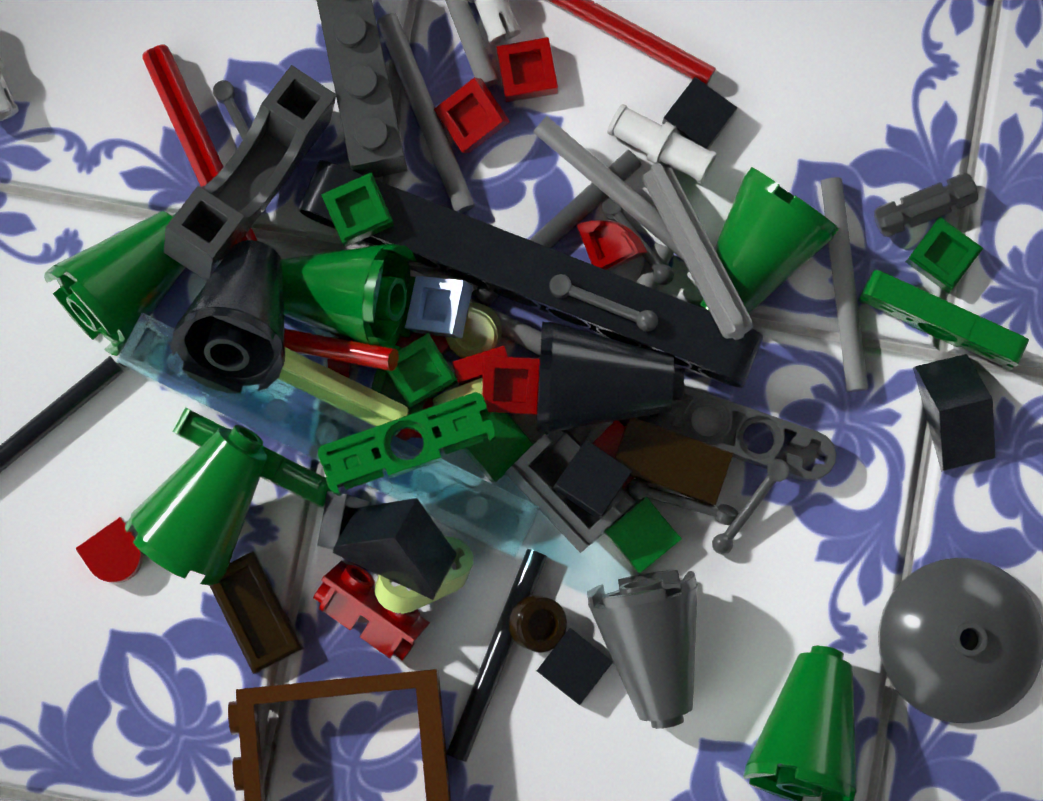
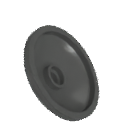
[878,558,1043,723]

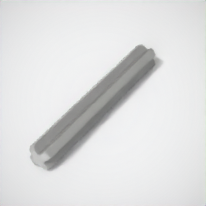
[642,163,753,340]

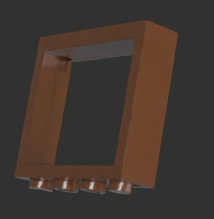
[228,669,451,801]

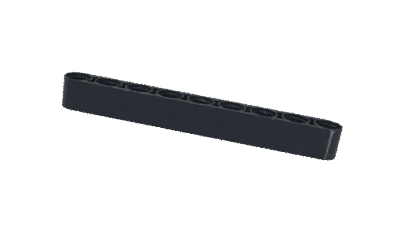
[298,160,764,388]

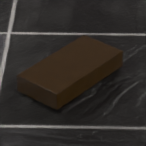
[614,418,734,506]
[209,551,304,674]

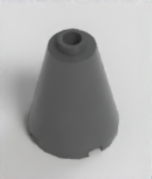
[587,570,698,729]

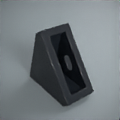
[913,354,996,472]
[332,498,457,600]

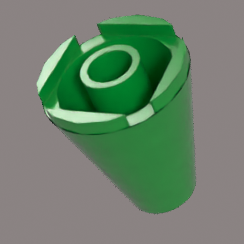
[698,167,839,314]
[44,211,186,356]
[282,244,417,351]
[125,425,267,586]
[743,645,857,801]

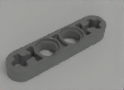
[636,386,836,482]

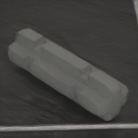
[874,173,978,237]

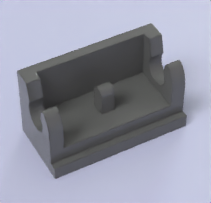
[505,429,636,553]

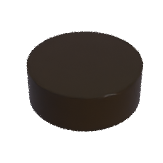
[509,595,567,653]

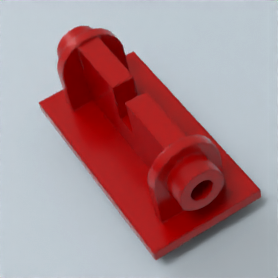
[313,560,430,661]

